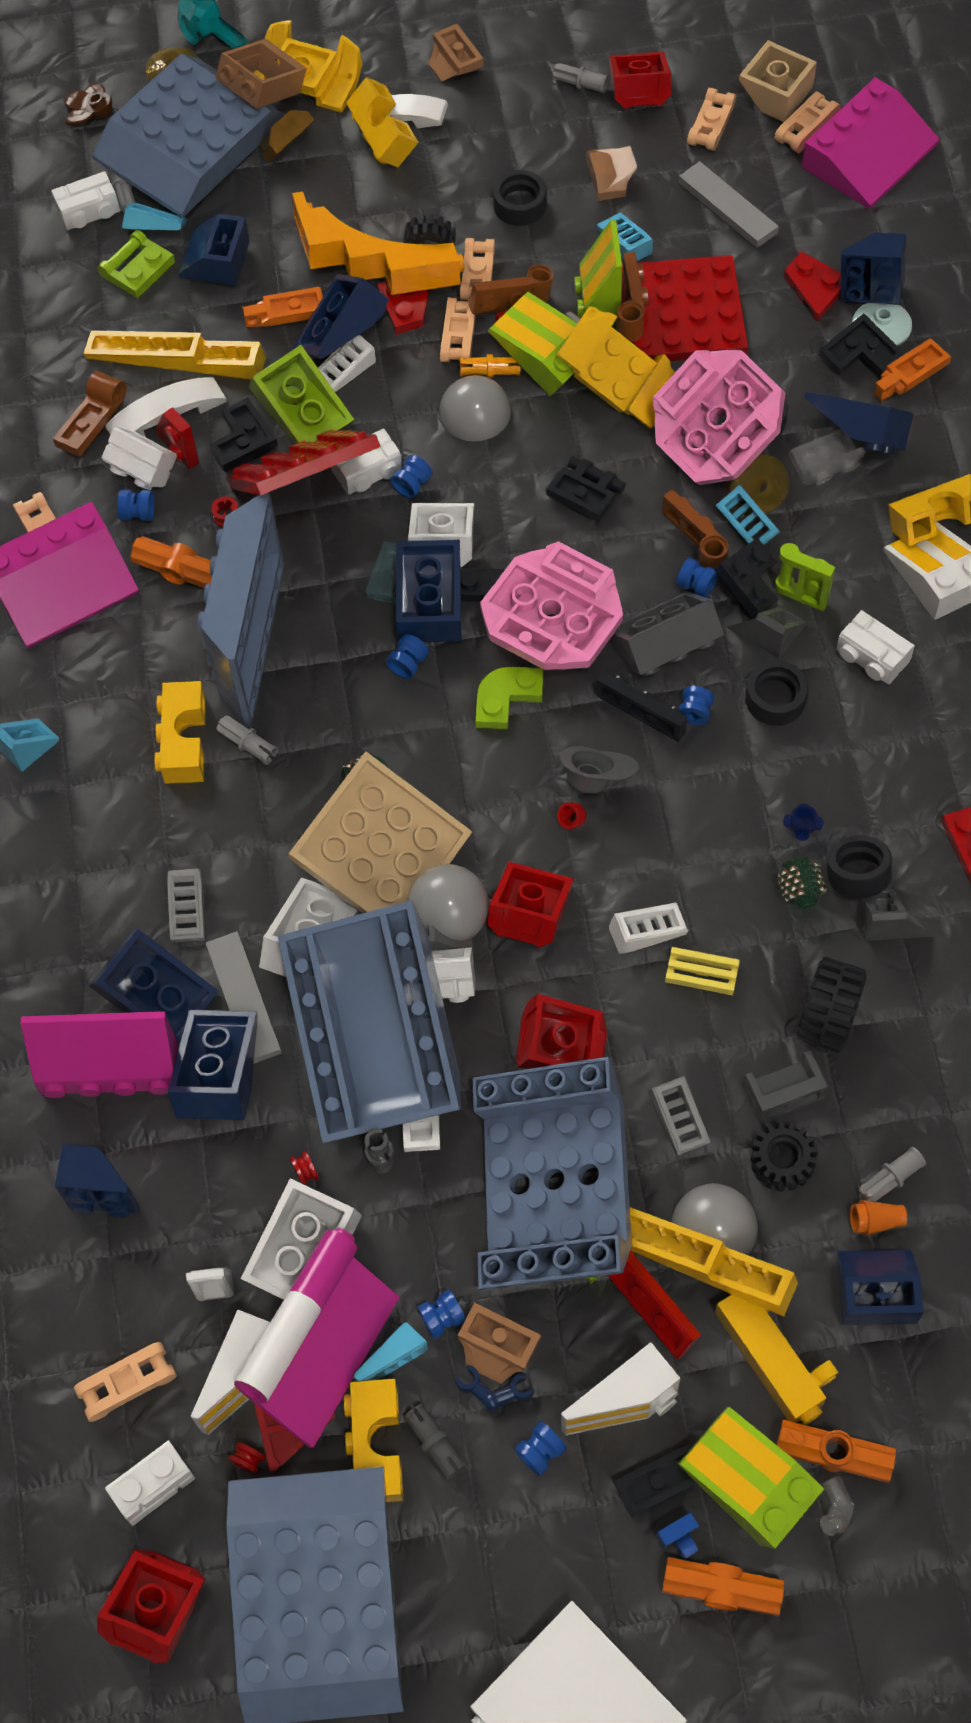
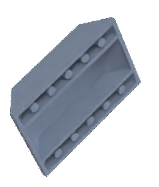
[92,53,285,218]
[198,493,284,727]
[278,900,461,1143]
[227,1466,404,1723]

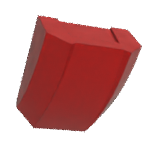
[609,52,671,110]
[487,862,574,948]
[515,994,607,1069]
[97,1549,206,1664]

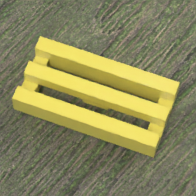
[665,947,740,995]

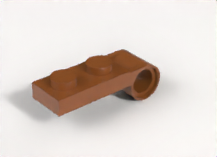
[617,252,648,342]
[469,265,554,314]
[53,371,127,457]
[662,489,729,569]

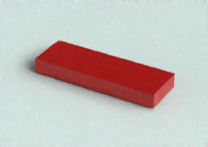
[607,1250,701,1360]

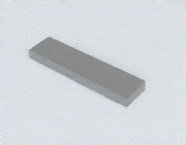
[678,161,779,248]
[205,931,282,1064]

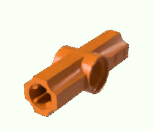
[130,536,212,588]
[777,1420,896,1483]
[662,1557,784,1617]

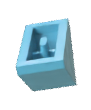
[0,719,59,772]

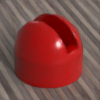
[557,802,587,829]

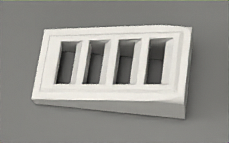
[318,335,376,392]
[609,903,688,954]
[186,1268,234,1301]

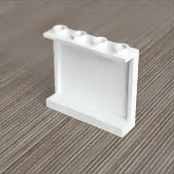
[470,1601,687,1723]

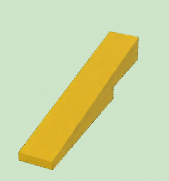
[84,331,266,380]
[630,1207,798,1317]

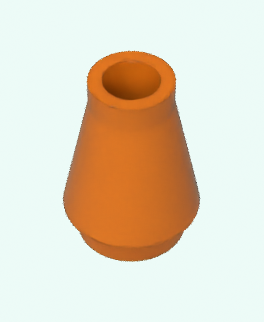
[850,1200,907,1236]

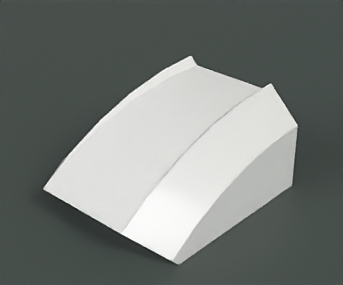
[408,503,474,568]

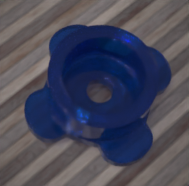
[783,804,824,841]

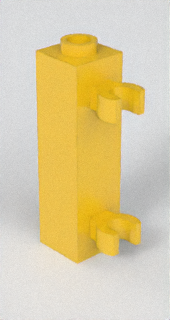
[715,1295,839,1425]

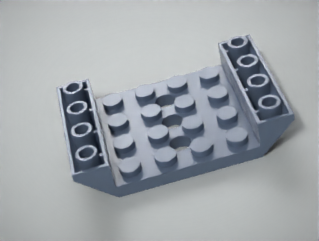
[473,1057,632,1291]

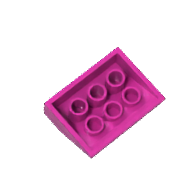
[802,77,940,209]
[0,501,139,649]
[21,1011,179,1098]

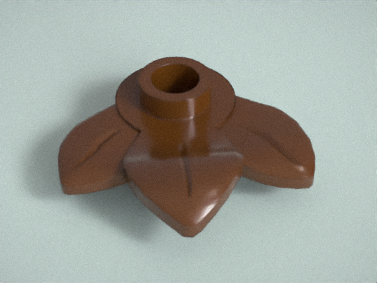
[63,83,113,125]

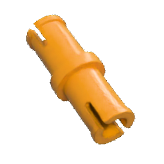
[460,354,520,378]

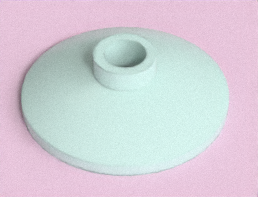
[852,303,912,346]

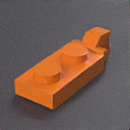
[243,287,323,327]
[873,338,951,402]

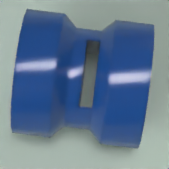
[390,455,433,499]
[117,489,155,521]
[676,557,718,598]
[386,634,429,679]
[417,1289,466,1339]
[514,1421,567,1477]

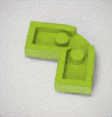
[475,667,544,729]

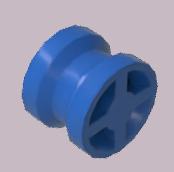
[678,686,715,725]

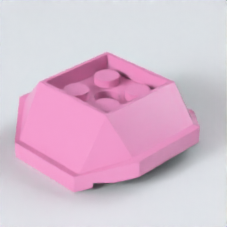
[653,350,786,485]
[480,541,623,670]

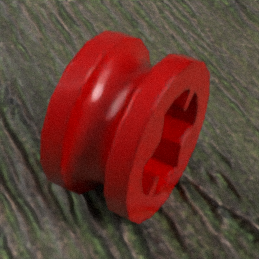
[211,496,239,528]
[289,1150,319,1185]
[227,1442,266,1475]

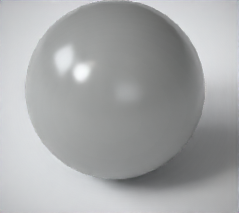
[439,375,511,441]
[408,864,489,941]
[671,1183,758,1255]

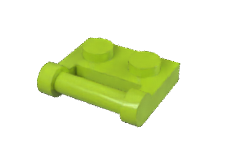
[97,230,175,299]
[775,543,836,612]

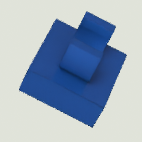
[655,1512,699,1560]

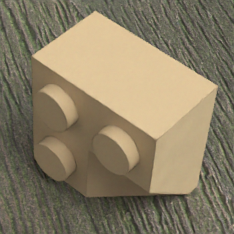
[739,40,817,122]

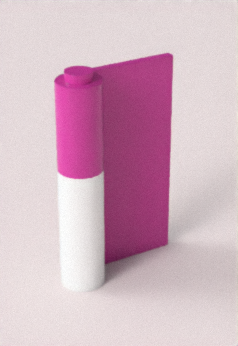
[234,1228,400,1448]

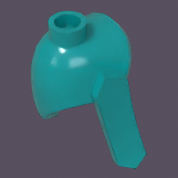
[177,0,247,49]

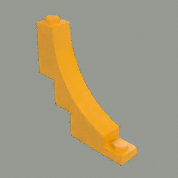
[292,191,465,295]

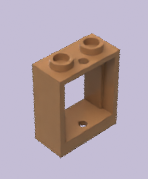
[215,39,307,109]

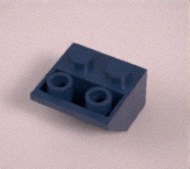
[179,213,250,286]
[841,232,906,305]
[54,1144,140,1218]
[837,1250,924,1325]

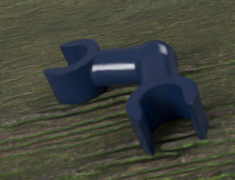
[455,1365,534,1411]

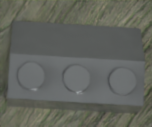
[609,591,724,676]

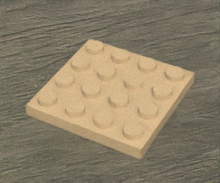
[286,751,472,913]

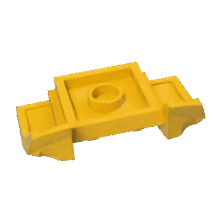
[252,20,362,113]
[556,306,676,429]

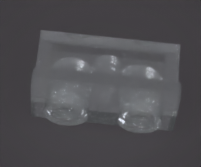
[788,429,865,486]

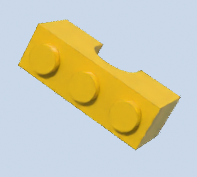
[346,77,419,168]
[888,474,971,546]
[155,681,206,784]
[344,1379,403,1502]

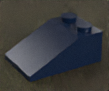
[291,274,390,359]
[804,392,914,454]
[396,540,462,642]
[89,928,218,1044]
[167,1010,258,1120]

